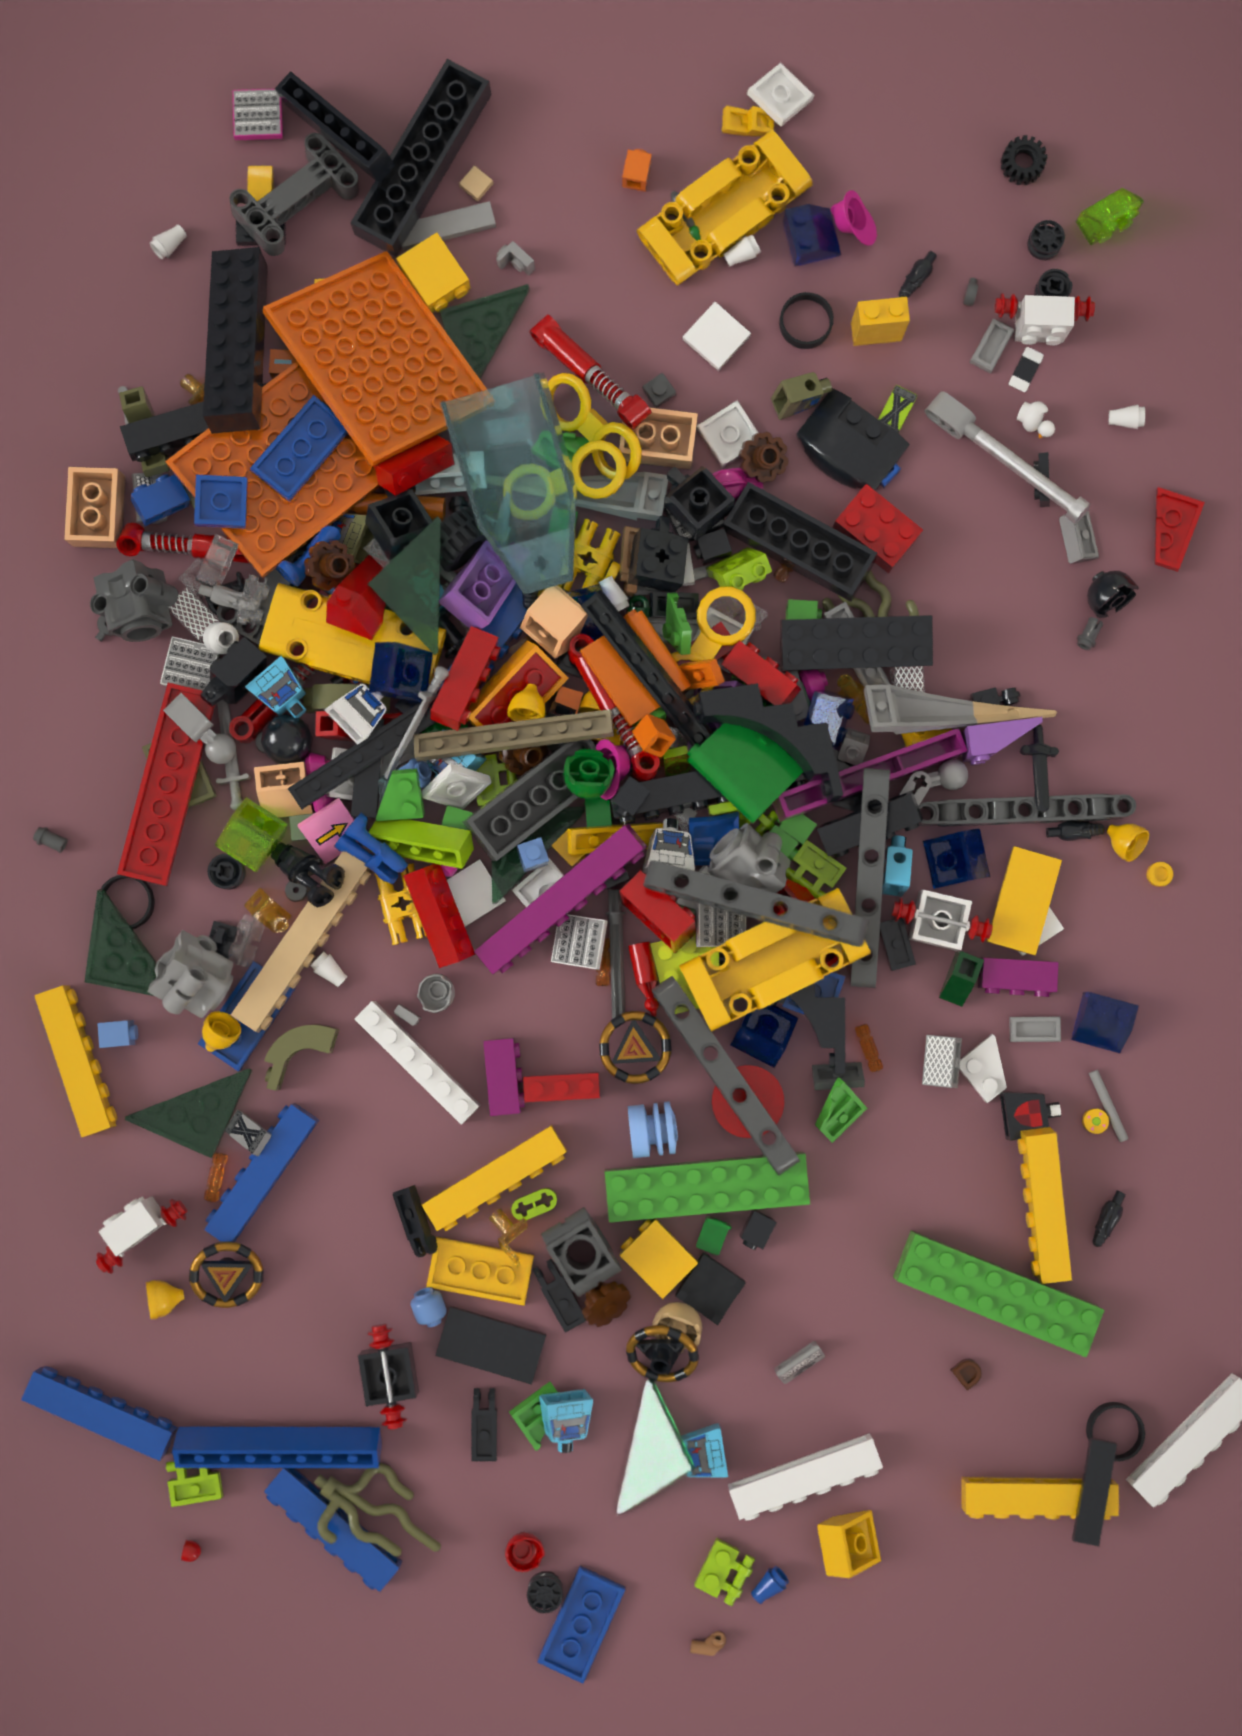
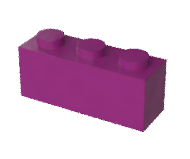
[978,958,1059,997]
[483,1038,525,1116]

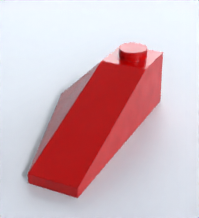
[326,555,391,640]

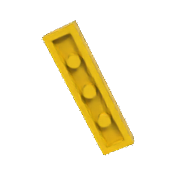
[568,822,663,855]

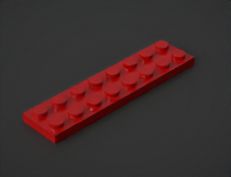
[117,682,215,886]

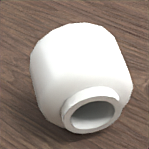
[203,622,239,654]

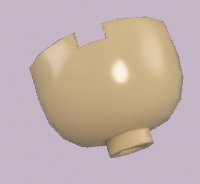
[652,1302,702,1353]

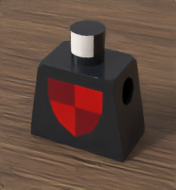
[999,1092,1061,1141]

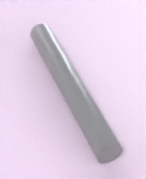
[1089,1069,1129,1142]

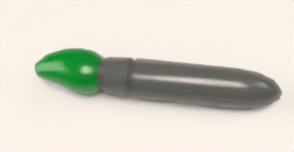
[671,191,701,240]

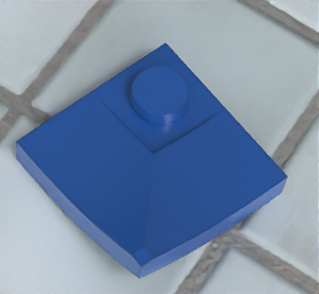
[689,812,739,865]

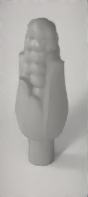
[198,584,258,612]

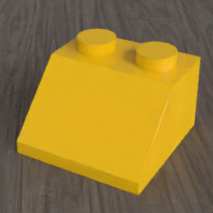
[817,1510,881,1578]

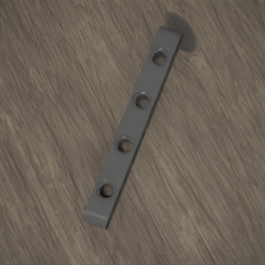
[851,768,890,988]
[919,794,1136,827]
[643,861,869,947]
[651,976,800,1176]

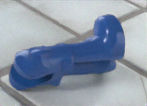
[275,526,341,587]
[334,812,408,884]

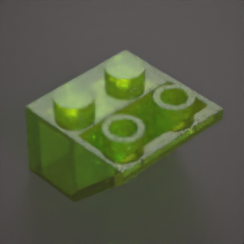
[1076,188,1144,245]
[215,797,288,873]

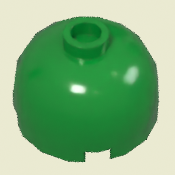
[563,749,615,799]

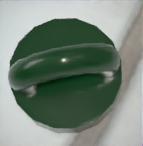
[627,595,651,618]

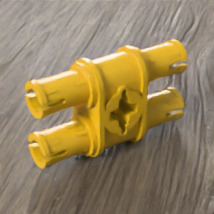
[557,519,621,600]
[374,863,427,945]

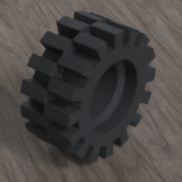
[1000,135,1048,185]

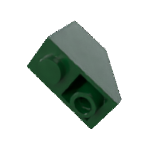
[938,951,984,1007]

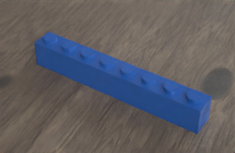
[172,1426,382,1468]

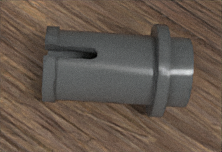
[1077,617,1104,650]
[33,827,68,853]

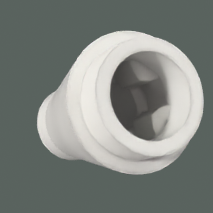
[150,225,187,259]
[723,234,761,267]
[1109,405,1145,429]
[599,576,629,611]
[310,951,348,987]

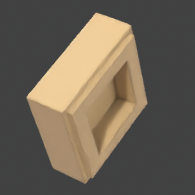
[459,165,493,201]

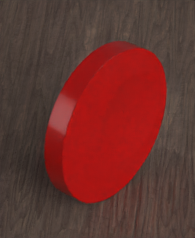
[712,1065,784,1138]

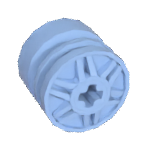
[627,1101,678,1158]

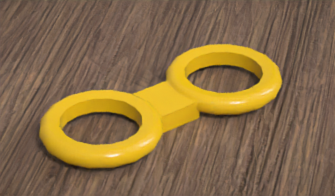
[542,373,642,480]
[501,440,627,522]
[671,586,756,705]

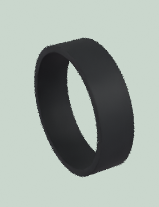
[779,292,834,349]
[97,875,155,930]
[1086,1402,1145,1462]

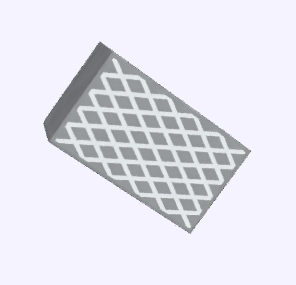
[922,1035,962,1088]

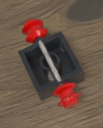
[358,1324,419,1430]

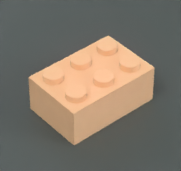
[619,408,698,470]
[65,467,125,548]

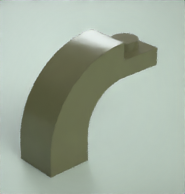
[119,386,170,478]
[303,684,391,714]
[264,1025,339,1091]

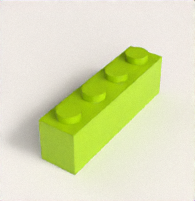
[369,819,474,869]

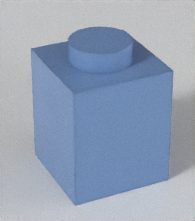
[516,837,549,873]
[97,1020,138,1048]

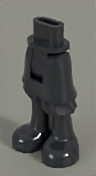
[271,842,345,907]

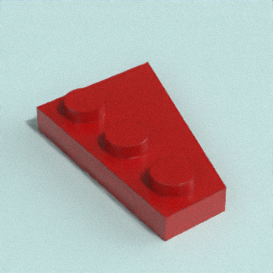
[1154,487,1205,572]

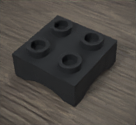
[675,1252,746,1325]

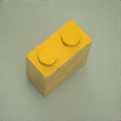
[396,232,471,313]
[851,297,910,346]
[620,1218,698,1299]

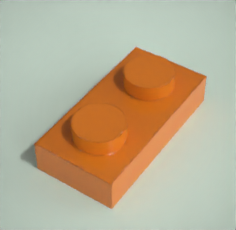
[679,658,725,690]

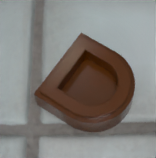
[950,1359,982,1391]

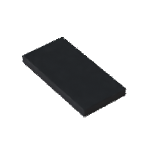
[435,1306,546,1385]

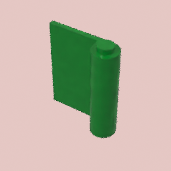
[687,723,803,824]

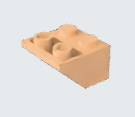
[520,582,588,658]
[254,762,313,819]

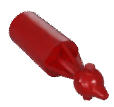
[628,941,659,1016]

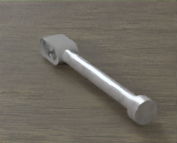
[924,391,1091,524]

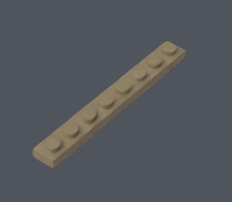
[414,709,614,761]

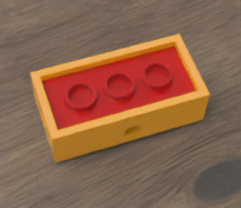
[468,640,569,727]

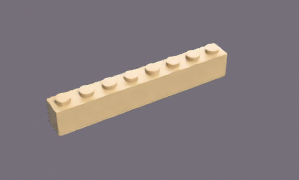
[231,852,372,1033]

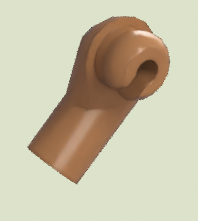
[690,1631,726,1656]

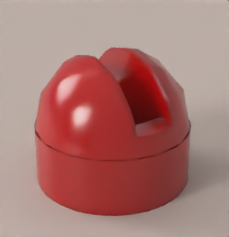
[181,1540,201,1562]

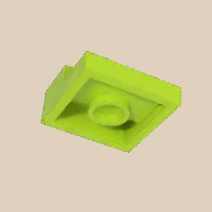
[706,547,772,590]

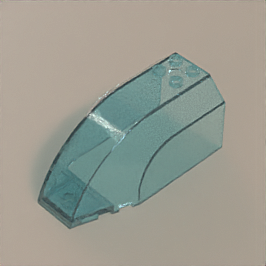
[440,372,577,595]

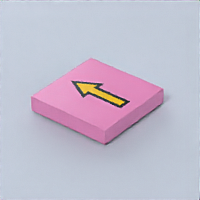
[297,798,359,864]

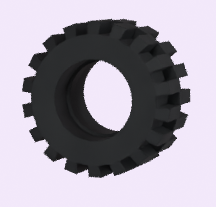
[425,507,491,572]

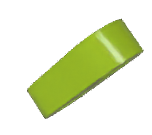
[511,1188,557,1221]

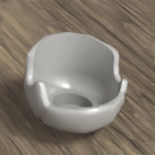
[417,973,455,1013]

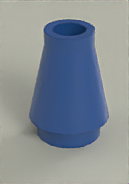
[751,1566,789,1604]

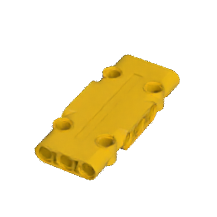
[636,130,813,285]
[259,583,447,695]
[679,888,871,1032]

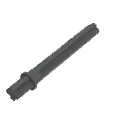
[606,890,625,1019]

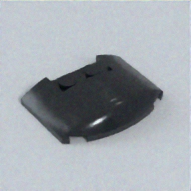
[797,388,910,490]

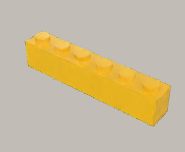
[34,985,117,1137]
[422,1125,567,1231]
[1018,1127,1072,1284]
[961,1477,1119,1520]

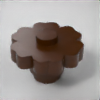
[739,432,789,483]
[304,540,355,591]
[499,745,548,775]
[582,1281,631,1327]

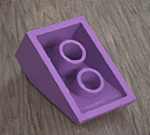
[438,540,523,630]
[961,717,1043,765]

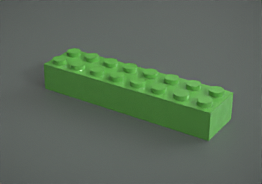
[605,1152,810,1223]
[893,1230,1104,1358]

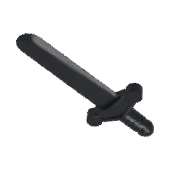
[1020,724,1059,812]

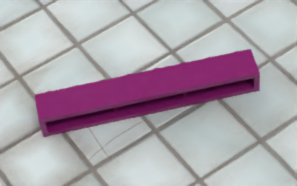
[773,728,968,822]
[474,824,648,974]

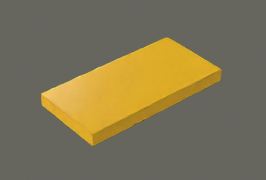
[986,846,1062,956]
[426,1236,534,1306]

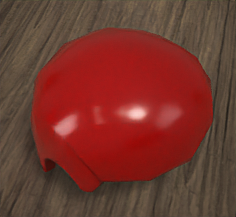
[505,1532,545,1572]

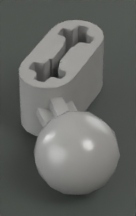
[163,693,236,764]
[898,759,969,806]

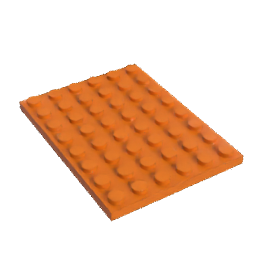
[263,251,495,467]
[165,361,380,578]

